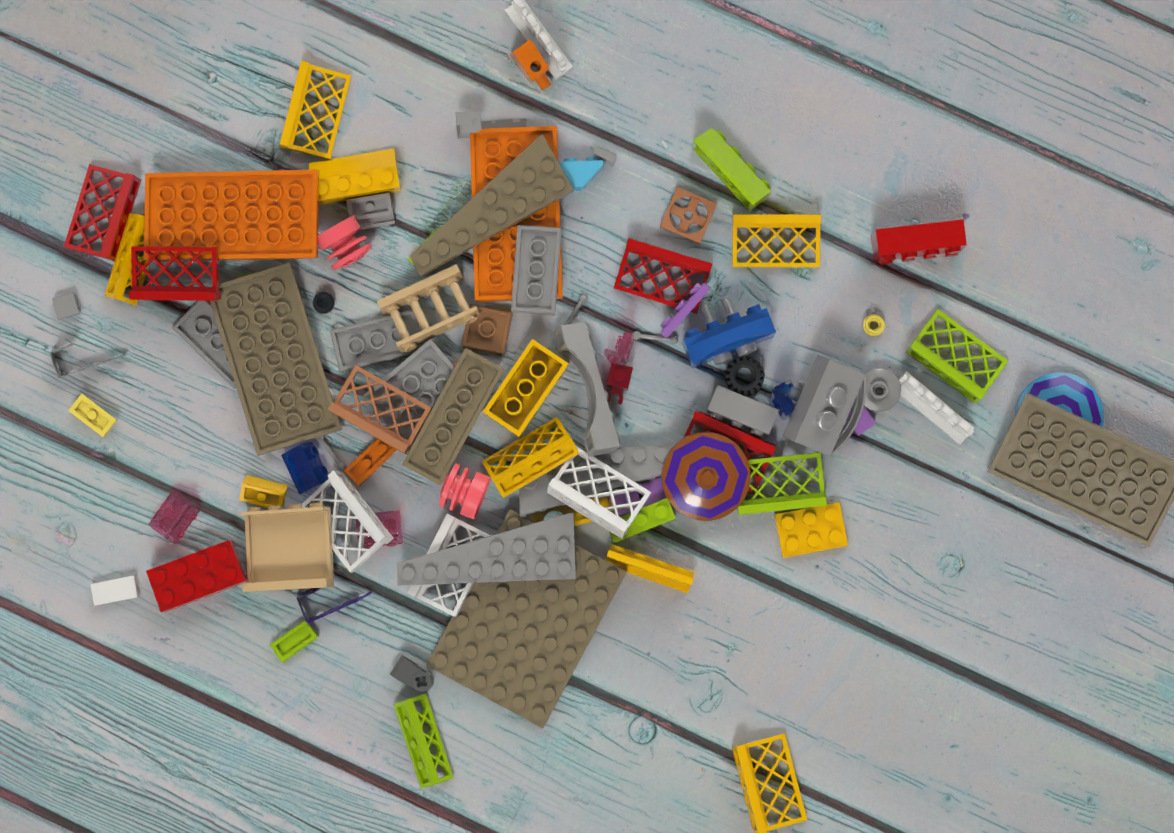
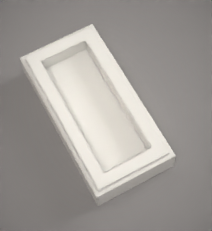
[90,575,139,606]

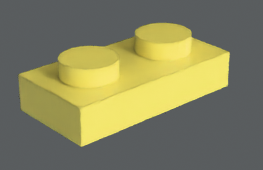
[68,393,118,438]

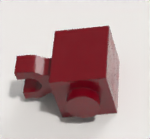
[607,363,633,405]

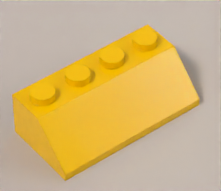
[308,148,402,206]

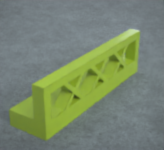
[393,693,454,789]

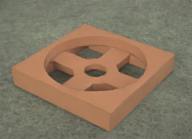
[660,187,717,244]

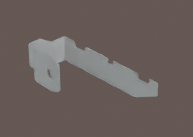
[455,111,526,138]
[50,343,126,378]

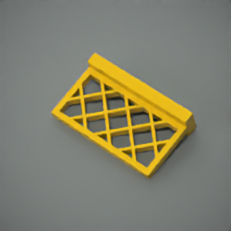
[279,61,351,160]
[732,214,821,267]
[482,417,579,498]
[606,544,695,593]
[732,733,807,833]

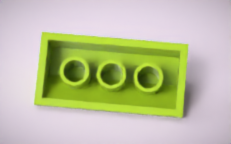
[692,128,771,213]

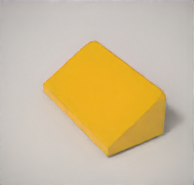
[239,475,288,509]

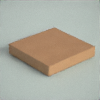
[461,304,513,355]

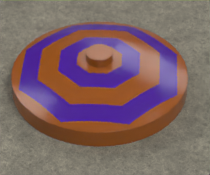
[661,432,751,521]

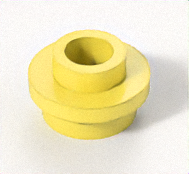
[863,314,885,336]

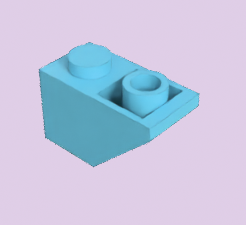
[560,157,603,191]

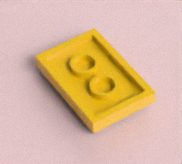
[774,502,848,558]

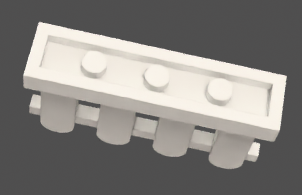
[505,0,573,81]
[899,371,974,445]

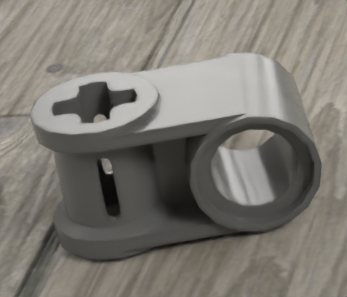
[390,655,434,692]

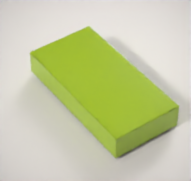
[270,620,319,663]

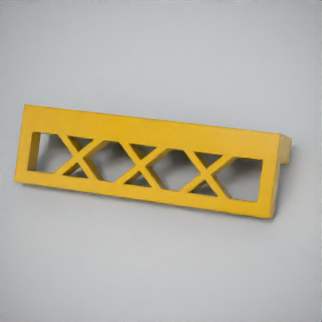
[104,213,149,306]

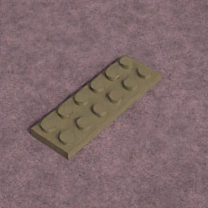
[402,348,504,486]

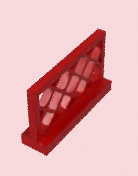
[64,164,141,262]
[614,238,713,314]
[129,246,221,301]
[684,409,776,494]

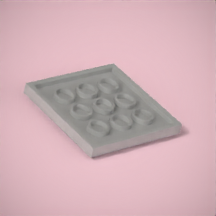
[363,339,487,447]

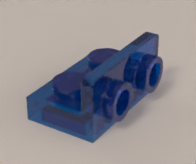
[770,382,794,421]
[281,442,329,495]

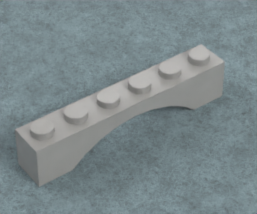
[554,322,620,457]

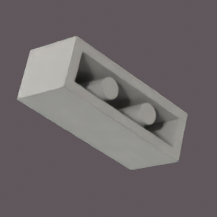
[707,385,779,438]

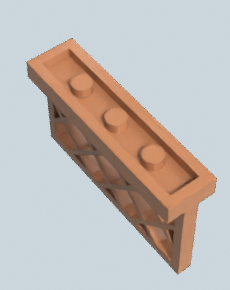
[328,365,432,455]

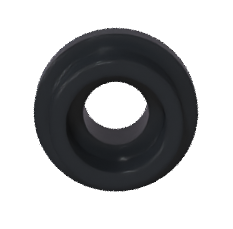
[313,292,335,314]

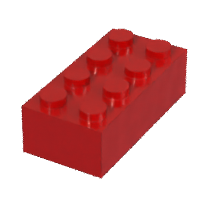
[871,219,967,265]
[146,540,247,613]

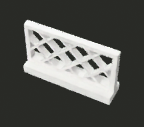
[547,446,651,539]
[302,470,393,573]
[407,514,491,617]

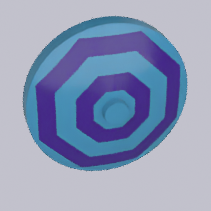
[1015,372,1104,427]

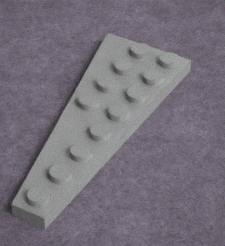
[519,445,674,517]
[397,513,576,586]

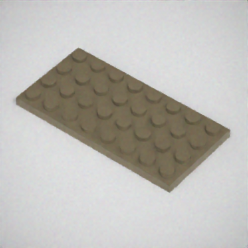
[210,262,342,456]
[988,393,1174,547]

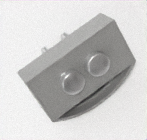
[783,355,866,456]

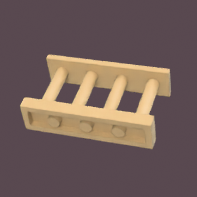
[377,264,480,352]

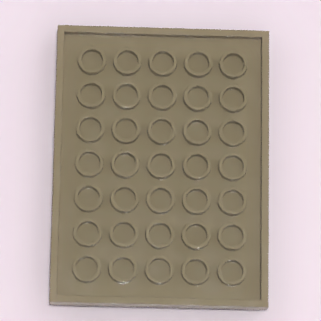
[426,509,627,728]

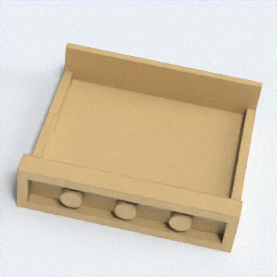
[239,503,334,592]

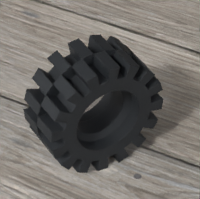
[724,356,765,397]

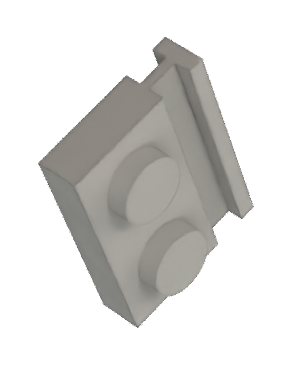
[346,192,395,230]

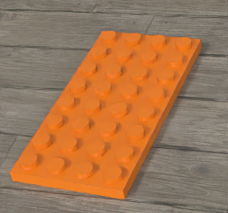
[470,126,563,302]
[144,170,319,261]

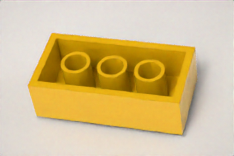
[483,339,569,438]

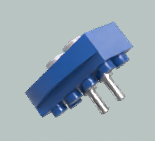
[682,296,776,368]

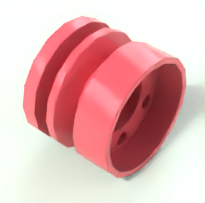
[317,215,372,270]
[439,463,491,520]

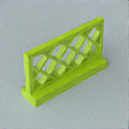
[905,309,1008,404]
[737,452,827,515]

